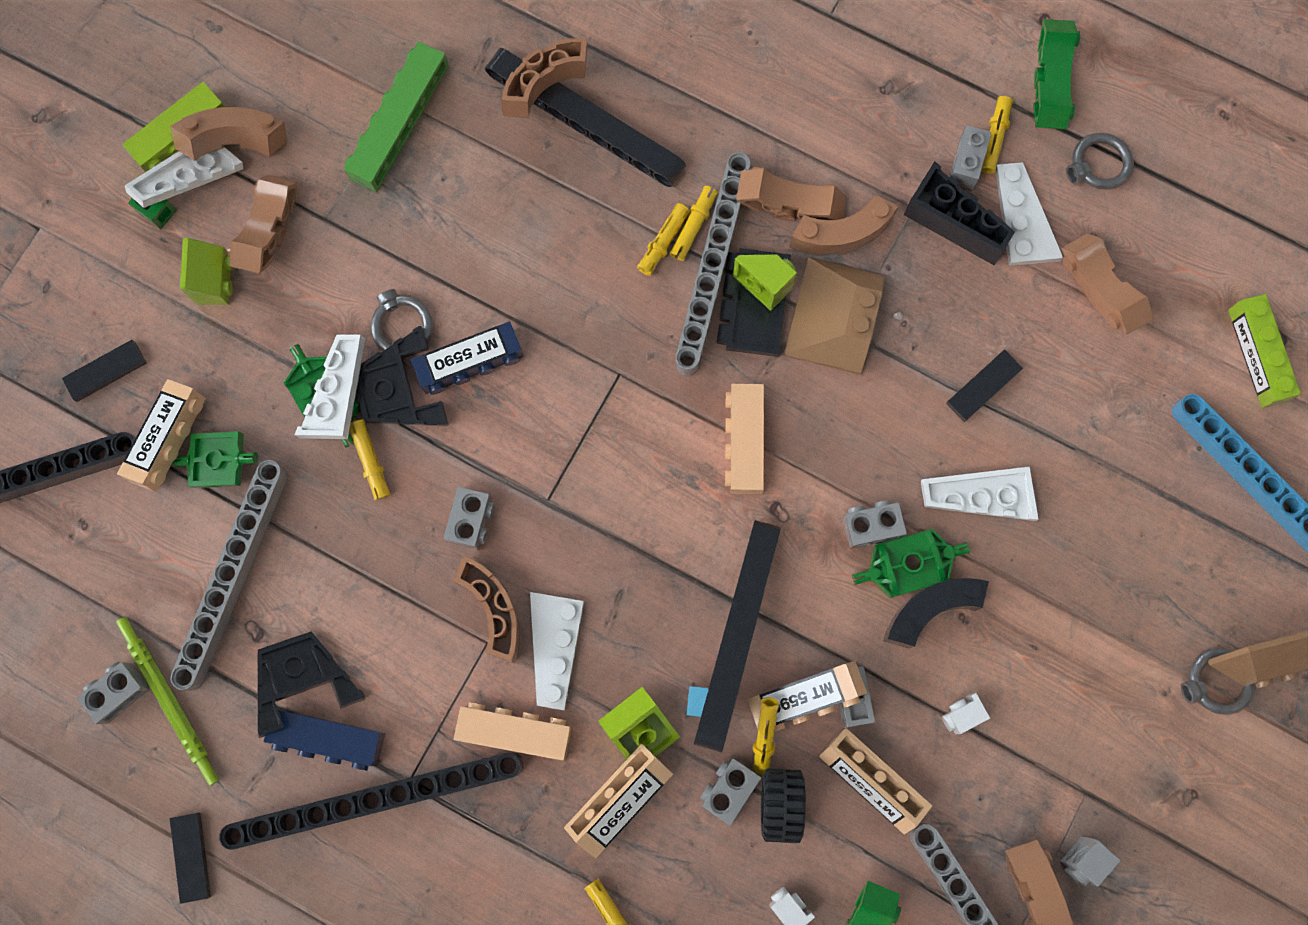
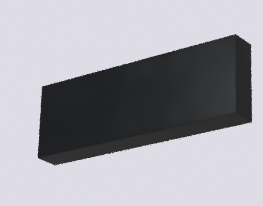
[62,339,147,402]
[946,349,1023,422]
[169,812,211,904]

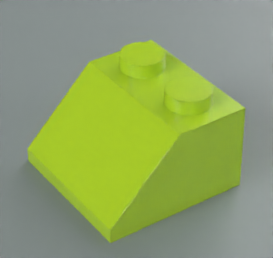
[180,238,234,305]
[733,255,797,311]
[598,687,680,759]

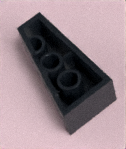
[904,161,1015,266]

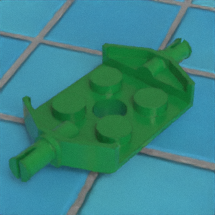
[284,344,360,448]
[852,529,970,599]

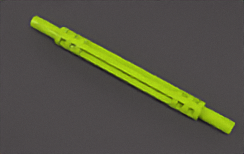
[116,617,220,786]

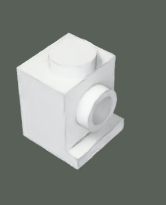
[942,693,990,734]
[769,887,815,925]

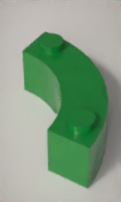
[1033,19,1080,129]
[845,881,901,925]

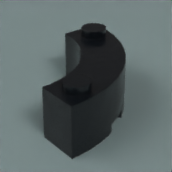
[883,578,989,649]

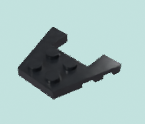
[356,326,449,426]
[257,631,365,738]

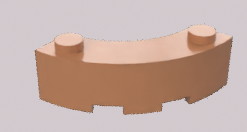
[501,38,587,119]
[170,107,287,161]
[736,167,847,222]
[228,175,298,274]
[789,195,898,256]
[1061,233,1154,334]
[453,555,520,664]
[1005,840,1073,925]

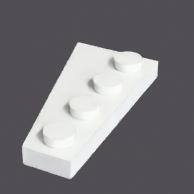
[125,146,243,207]
[995,162,1063,266]
[294,335,365,439]
[921,467,1039,521]
[530,592,584,710]

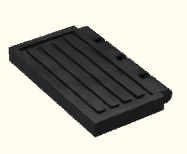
[716,248,791,357]

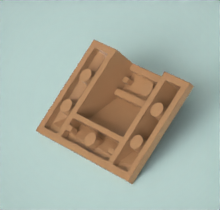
[784,257,884,375]
[1207,631,1308,688]

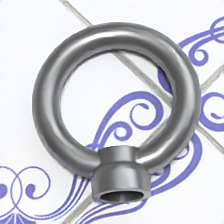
[1066,133,1134,190]
[371,289,433,357]
[1181,648,1255,715]

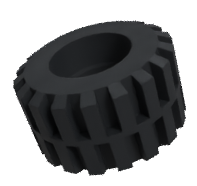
[761,769,806,843]

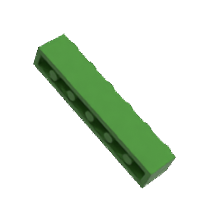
[344,41,449,193]

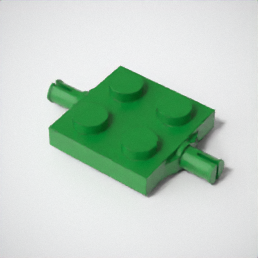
[172,431,259,488]

